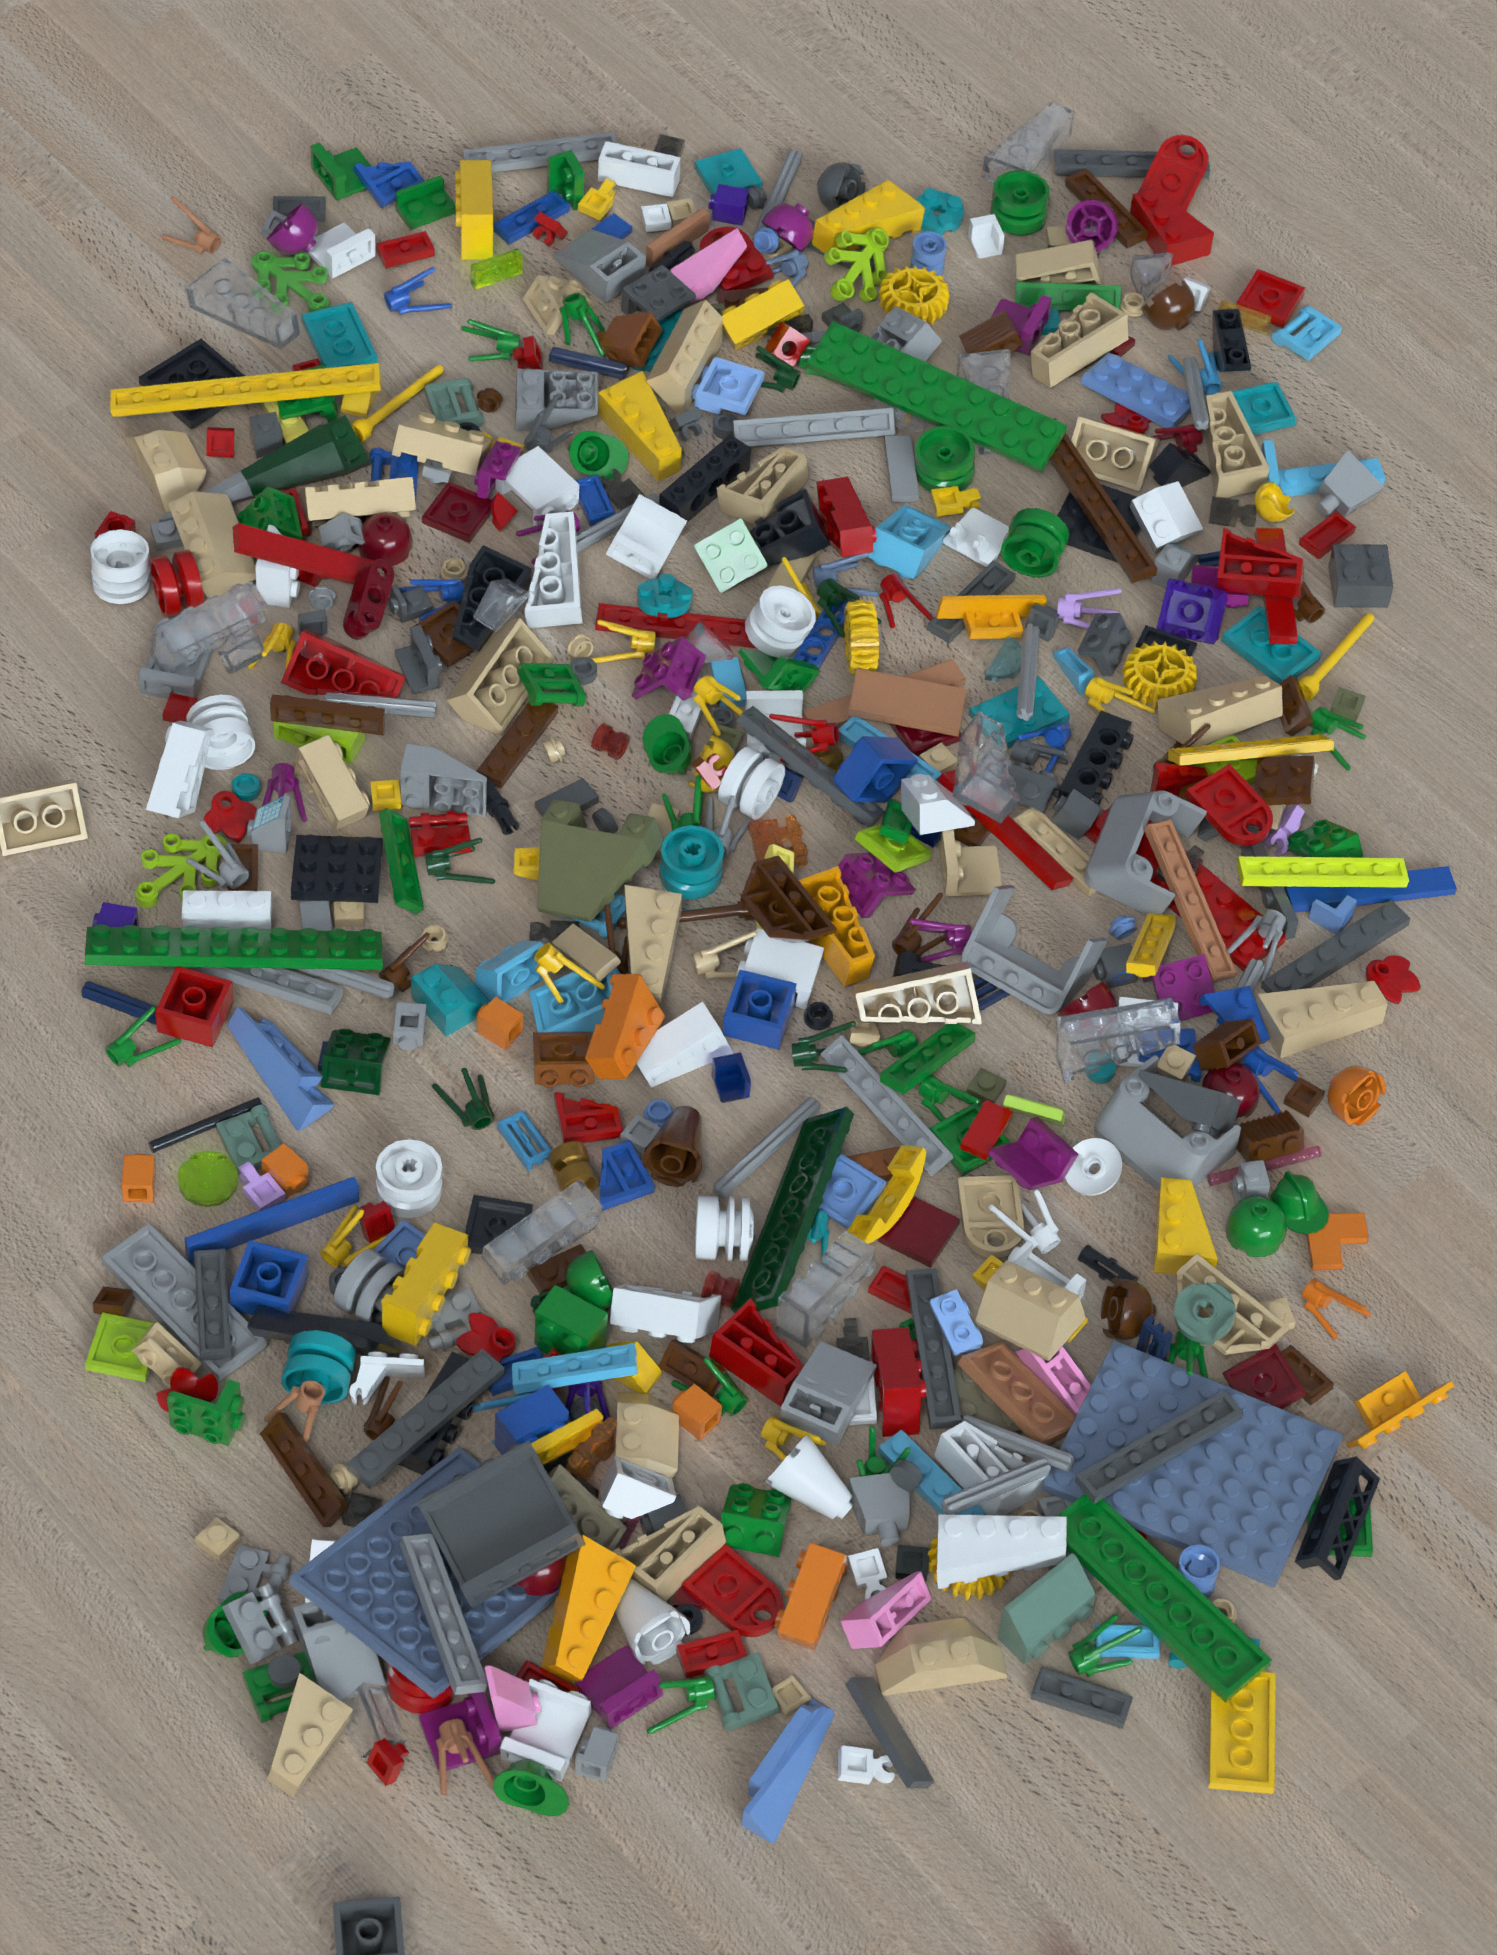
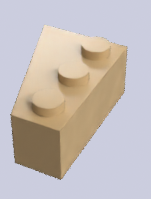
[1016,240,1104,285]
[392,412,493,476]
[717,447,809,525]
[612,1506,726,1602]
[267,1673,354,1798]

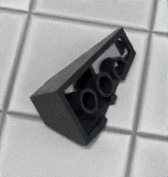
[749,489,831,565]
[453,545,532,651]

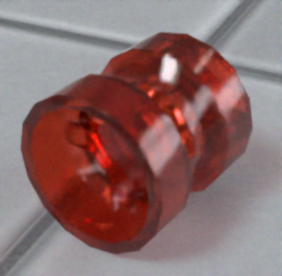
[591,723,630,760]
[701,1270,740,1309]

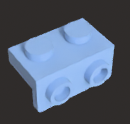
[929,1289,983,1355]

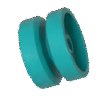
[659,825,724,900]
[281,1330,356,1405]

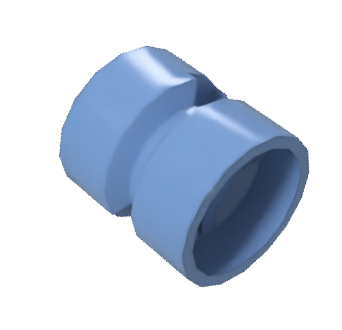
[910,232,946,276]
[1177,1544,1220,1598]

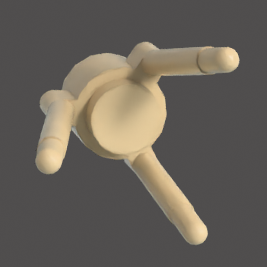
[691,930,758,980]

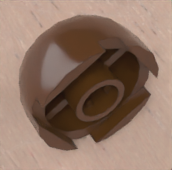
[1142,280,1196,331]
[1101,1278,1156,1340]

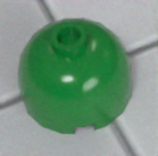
[1225,1196,1287,1257]
[562,1250,613,1310]

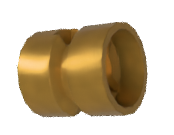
[548,1141,598,1199]

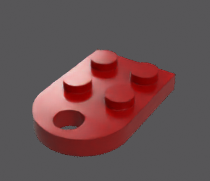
[1138,135,1208,211]
[699,227,773,291]
[1185,763,1273,846]
[682,1544,783,1637]

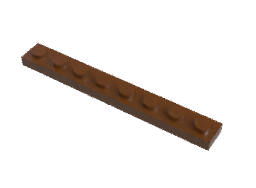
[1049,418,1157,583]

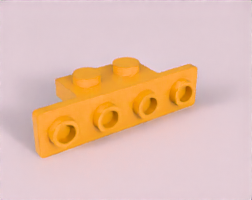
[936,594,1047,639]
[1346,1371,1455,1449]

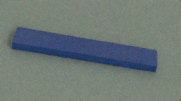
[1284,866,1457,912]
[185,1177,359,1263]

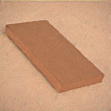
[848,668,967,737]
[957,1340,1076,1445]

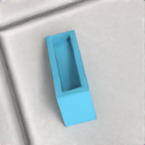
[1053,647,1094,695]

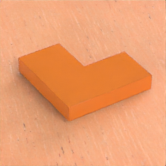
[1306,1212,1369,1271]

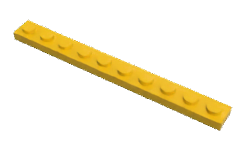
[110,363,381,417]

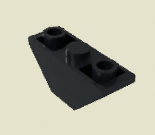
[1212,309,1251,372]

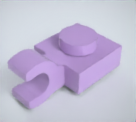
[1264,805,1305,856]
[238,1161,285,1211]

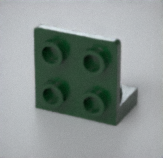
[320,1029,391,1095]

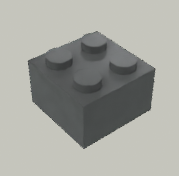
[1328,544,1393,608]
[333,1897,405,1955]

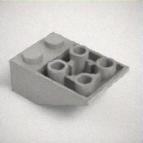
[553,229,646,303]
[869,306,942,362]
[515,369,598,431]
[401,743,487,817]
[780,1341,877,1446]
[292,1602,386,1701]

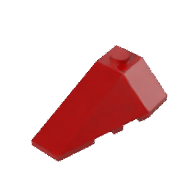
[280,628,406,698]

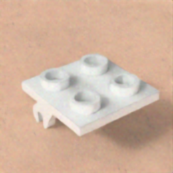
[943,507,1009,567]
[350,1352,425,1406]

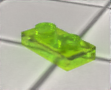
[471,248,523,290]

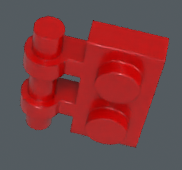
[409,810,471,857]

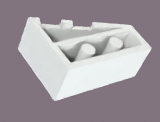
[146,721,213,818]

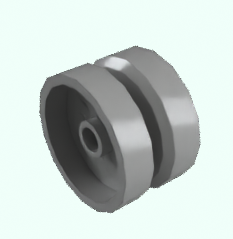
[334,1248,405,1325]

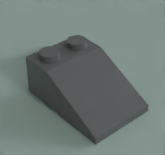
[1139,1070,1241,1137]

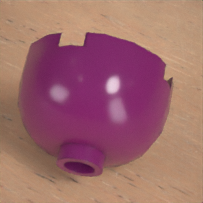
[1066,200,1118,252]
[267,203,318,255]
[761,203,814,252]

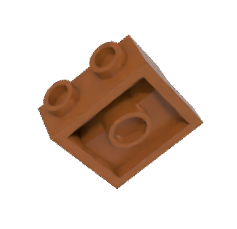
[533,1032,594,1088]

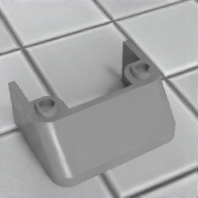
[1084,791,1207,915]
[962,885,1108,1014]
[1094,1055,1241,1191]

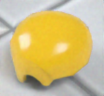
[1254,482,1295,523]

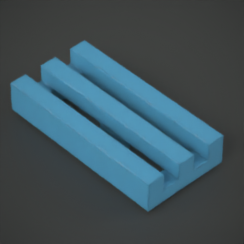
[497,1110,552,1171]

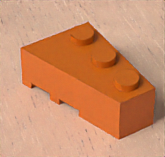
[585,974,665,1079]
[774,1542,849,1651]

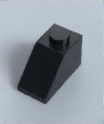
[1148,443,1211,487]

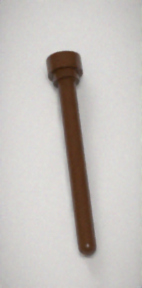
[618,901,755,929]

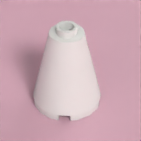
[765,1435,853,1520]
[615,1579,690,1665]

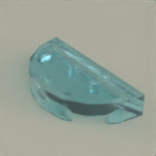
[984,636,1022,682]

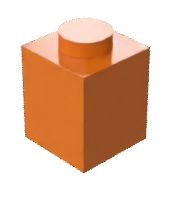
[476,996,524,1050]
[261,1143,309,1199]
[122,1153,156,1203]
[672,1383,722,1441]

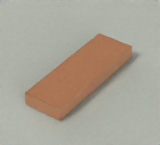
[646,208,709,267]

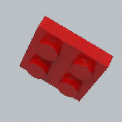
[1235,269,1305,328]

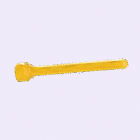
[351,364,444,443]
[1298,613,1375,701]

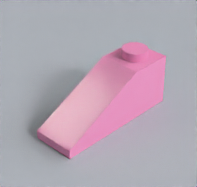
[670,229,747,305]
[1015,1346,1091,1416]
[840,1571,932,1649]
[485,1665,541,1733]

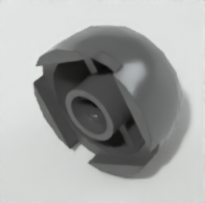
[817,162,865,211]

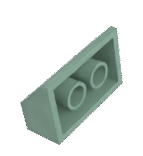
[998,1553,1096,1665]

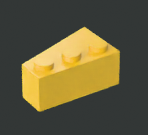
[721,279,804,351]
[1153,1177,1218,1275]

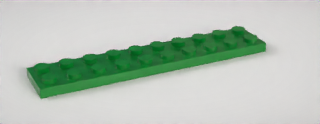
[806,321,1067,473]
[85,924,383,970]

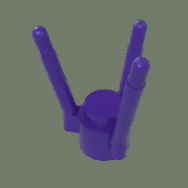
[565,1380,613,1431]

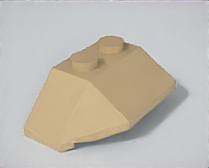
[125,429,206,514]
[1176,1254,1290,1355]
[615,1392,679,1478]
[875,1617,1007,1696]

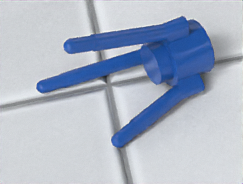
[384,267,452,315]
[398,578,464,621]
[1017,722,1071,773]
[1243,1047,1299,1114]

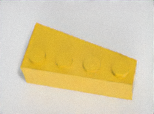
[455,160,493,260]
[811,179,925,257]
[598,371,682,482]
[382,1222,471,1346]

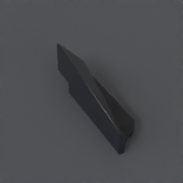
[247,1305,400,1358]

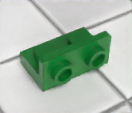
[547,150,584,210]
[395,175,456,230]

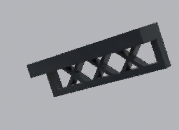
[1294,1456,1380,1581]

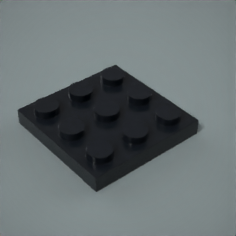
[139,339,244,429]
[1057,484,1142,563]
[291,834,383,903]

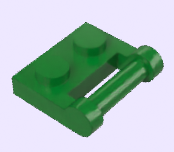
[517,663,586,707]
[242,1652,318,1723]

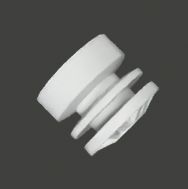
[90,529,151,604]
[186,694,255,770]
[695,1195,754,1261]

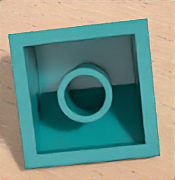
[411,963,490,1037]

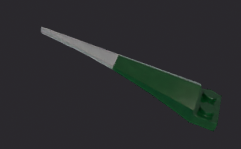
[159,415,370,522]

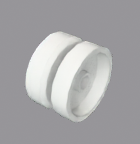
[745,585,816,658]
[718,746,785,820]
[375,1139,443,1218]

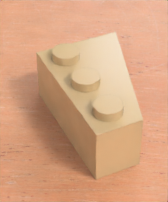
[292,735,369,831]

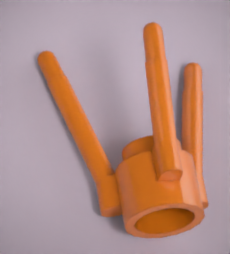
[1302,1278,1371,1339]

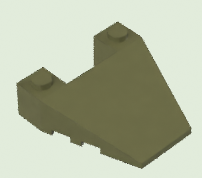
[538,799,663,922]

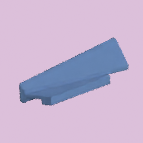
[228,1007,335,1130]
[742,1699,834,1843]

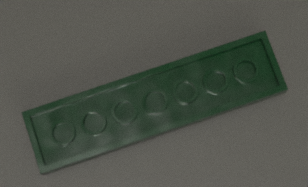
[731,1107,854,1313]

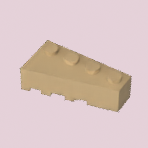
[1204,391,1270,500]
[624,885,682,1008]
[853,961,982,1024]

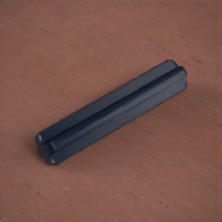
[549,347,627,379]
[81,981,157,1025]

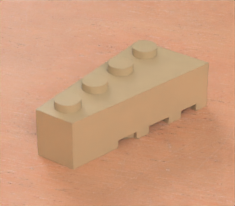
[1031,292,1129,388]
[301,477,416,527]
[1158,676,1283,747]
[1256,981,1388,1059]

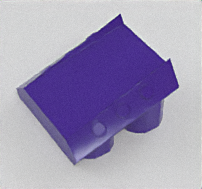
[1157,578,1228,645]

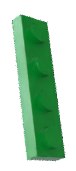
[1015,282,1121,311]
[379,808,424,915]
[880,1023,976,1095]

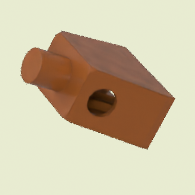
[596,311,663,368]

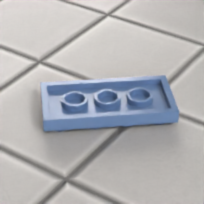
[1081,352,1192,428]

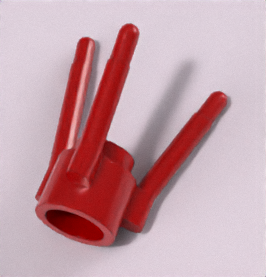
[879,574,934,629]
[769,714,839,763]

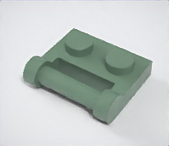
[424,378,485,427]
[216,1105,282,1175]
[704,1652,780,1731]

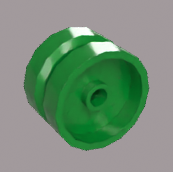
[990,170,1049,235]
[915,425,975,492]
[1001,508,1069,578]

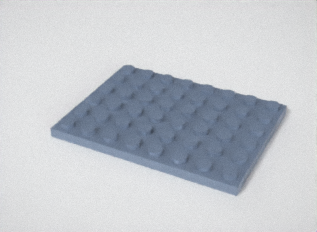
[1041,1340,1344,1588]
[289,1447,561,1699]

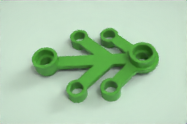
[251,251,329,312]

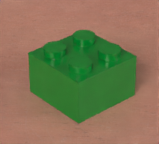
[534,1285,608,1355]

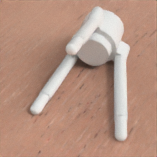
[989,1189,1061,1254]

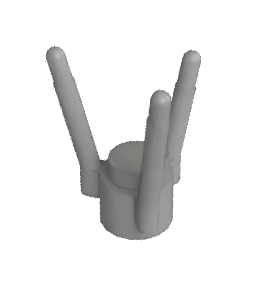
[706,796,753,856]
[186,820,249,889]
[1227,909,1286,984]

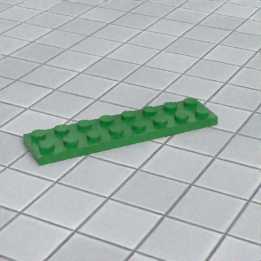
[1056,1494,1272,1703]

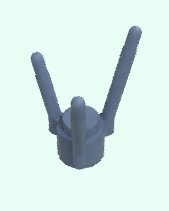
[766,249,808,287]
[812,553,879,597]

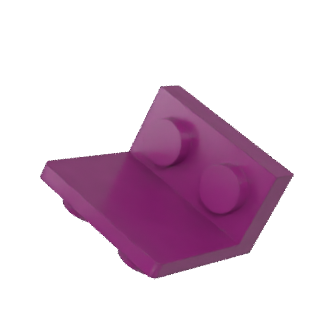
[991,294,1052,355]
[632,636,706,701]
[838,852,916,918]
[1142,954,1215,1022]
[988,1117,1079,1190]
[575,1646,663,1729]
[419,1692,501,1772]

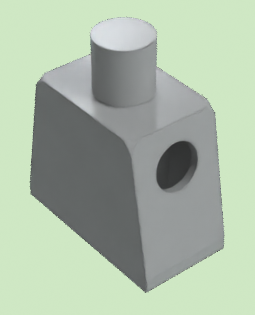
[1316,450,1384,517]
[848,1473,910,1547]

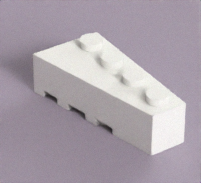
[525,512,583,628]
[937,1514,1066,1589]

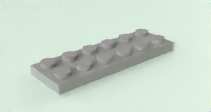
[101,1223,267,1382]

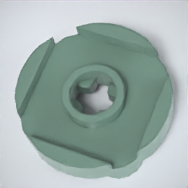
[1174,1282,1236,1345]

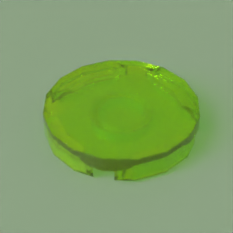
[177,1151,239,1207]

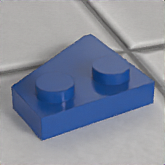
[353,162,424,209]
[1199,986,1270,1044]
[599,1140,655,1211]

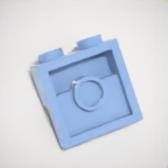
[692,356,764,416]

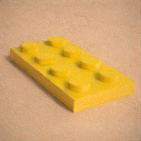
[1208,1672,1276,1794]

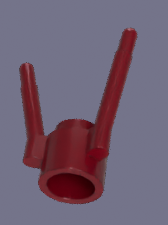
[1151,424,1203,453]

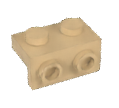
[132,1322,202,1387]

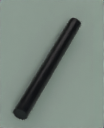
[148,1097,262,1153]

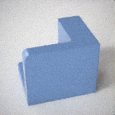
[1309,895,1357,935]

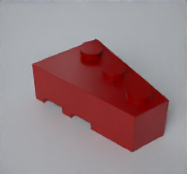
[1130,187,1214,268]
[816,476,877,557]
[1217,528,1304,598]
[709,1298,804,1407]
[871,1327,926,1437]

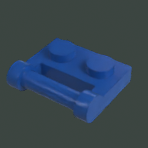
[369,448,419,501]

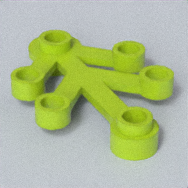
[824,228,889,303]
[135,833,227,908]

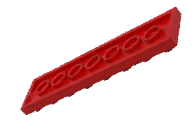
[1084,807,1286,972]

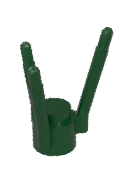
[755,346,801,393]
[816,578,882,638]
[425,838,495,884]
[792,1021,856,1073]
[432,1068,495,1130]

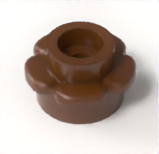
[477,388,503,413]

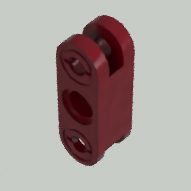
[343,559,395,640]

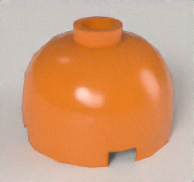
[1327,1066,1386,1126]

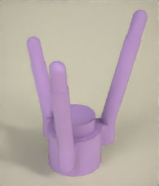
[1057,588,1121,630]

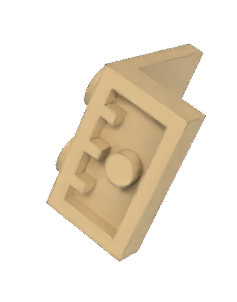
[523,275,600,335]
[940,829,1002,896]

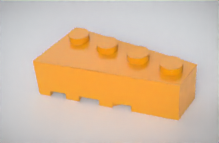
[799,866,875,987]
[541,1535,636,1682]

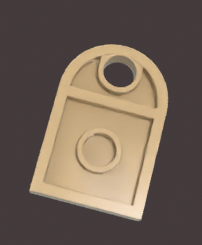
[957,1175,1024,1258]

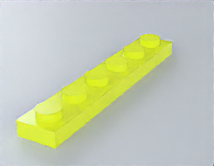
[1236,856,1409,888]

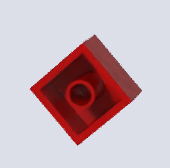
[155,967,234,1047]

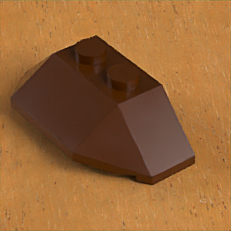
[741,855,836,943]

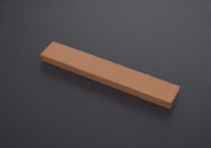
[803,659,966,731]
[1143,819,1237,983]

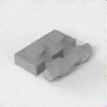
[423,1287,481,1351]
[218,1544,290,1615]
[222,1583,298,1665]

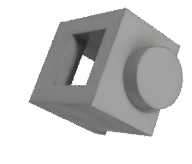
[319,512,365,552]
[393,1002,426,1050]
[1230,1160,1270,1205]
[575,1726,619,1782]

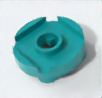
[916,188,964,235]
[637,574,693,618]

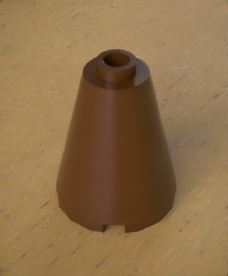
[643,1106,702,1187]

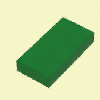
[879,798,912,845]

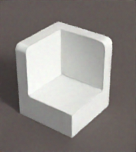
[968,214,1004,259]

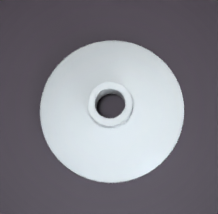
[1065,1138,1122,1196]

